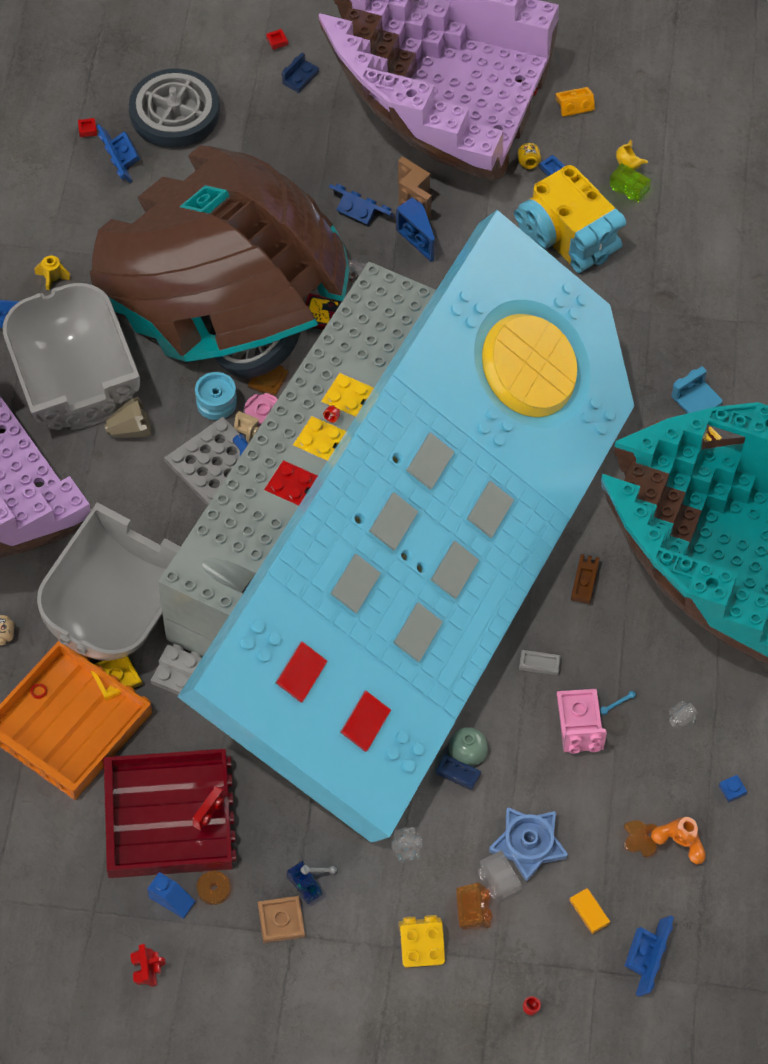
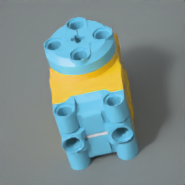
[514,165,626,273]

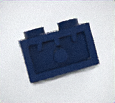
[282,53,319,93]

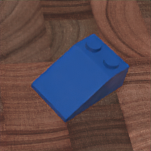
[396,197,435,262]

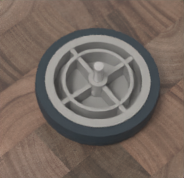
[129,68,220,148]

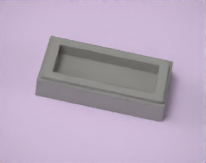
[519,650,561,676]

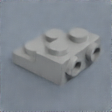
[151,644,202,695]

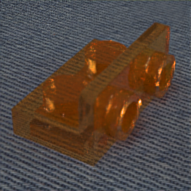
[456,882,492,930]

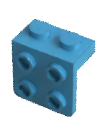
[671,366,722,413]

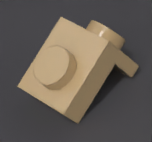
[234,411,259,442]

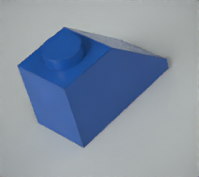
[147,872,195,919]

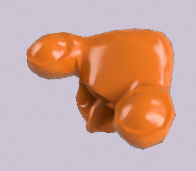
[651,817,706,864]

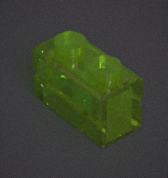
[609,163,651,202]

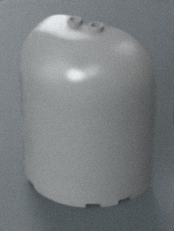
[3,283,140,430]
[37,502,180,660]

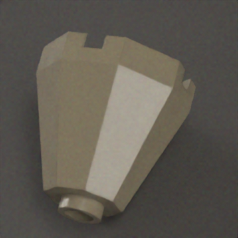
[104,397,152,438]

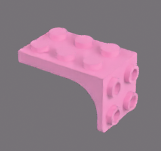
[556,689,607,754]

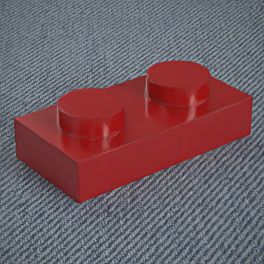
[192,786,224,831]

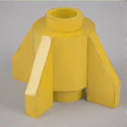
[35,256,71,290]

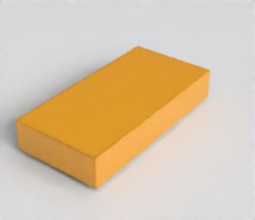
[569,888,610,934]

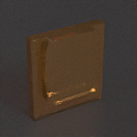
[248,365,289,396]

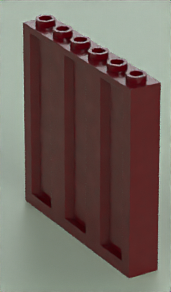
[104,749,236,879]

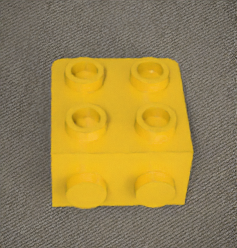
[399,915,445,967]

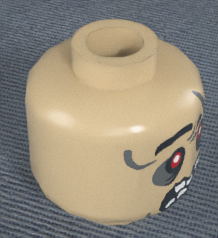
[0,615,14,646]

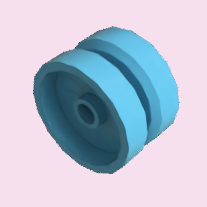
[195,372,237,420]

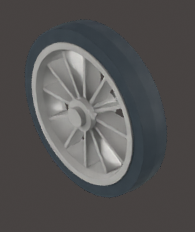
[210,325,300,378]

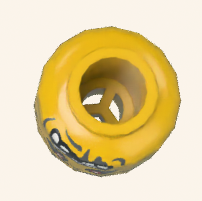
[517,143,541,169]

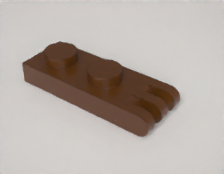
[571,554,600,604]

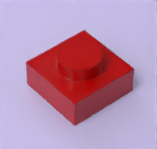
[266,29,288,50]
[78,118,97,137]

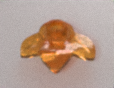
[623,820,658,857]

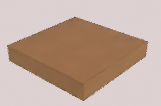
[258,896,305,943]

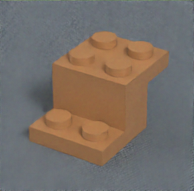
[398,156,431,220]

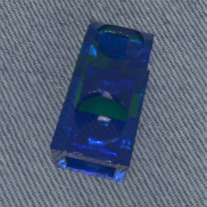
[287,861,322,904]

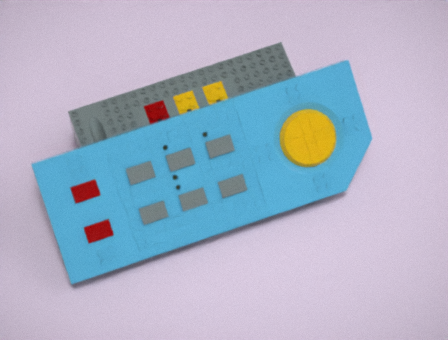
[158,210,634,843]

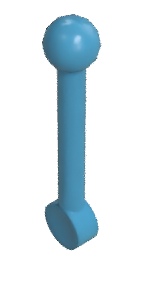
[600,691,636,715]

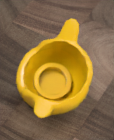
[616,140,648,171]

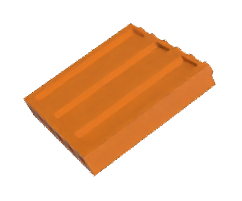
[0,641,152,800]

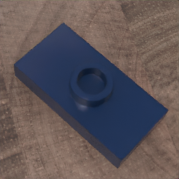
[436,754,481,790]

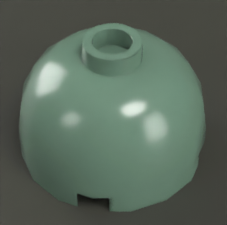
[448,728,488,768]

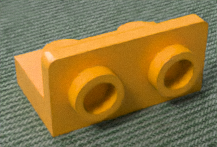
[555,87,595,116]

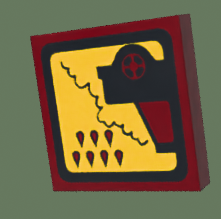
[306,293,342,330]

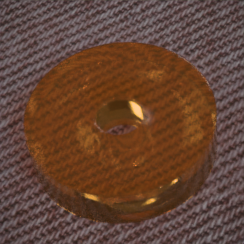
[197,871,230,905]

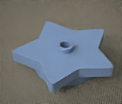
[489,808,568,881]

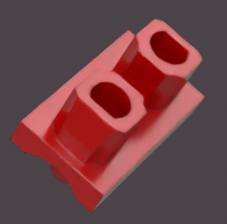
[130,944,166,987]

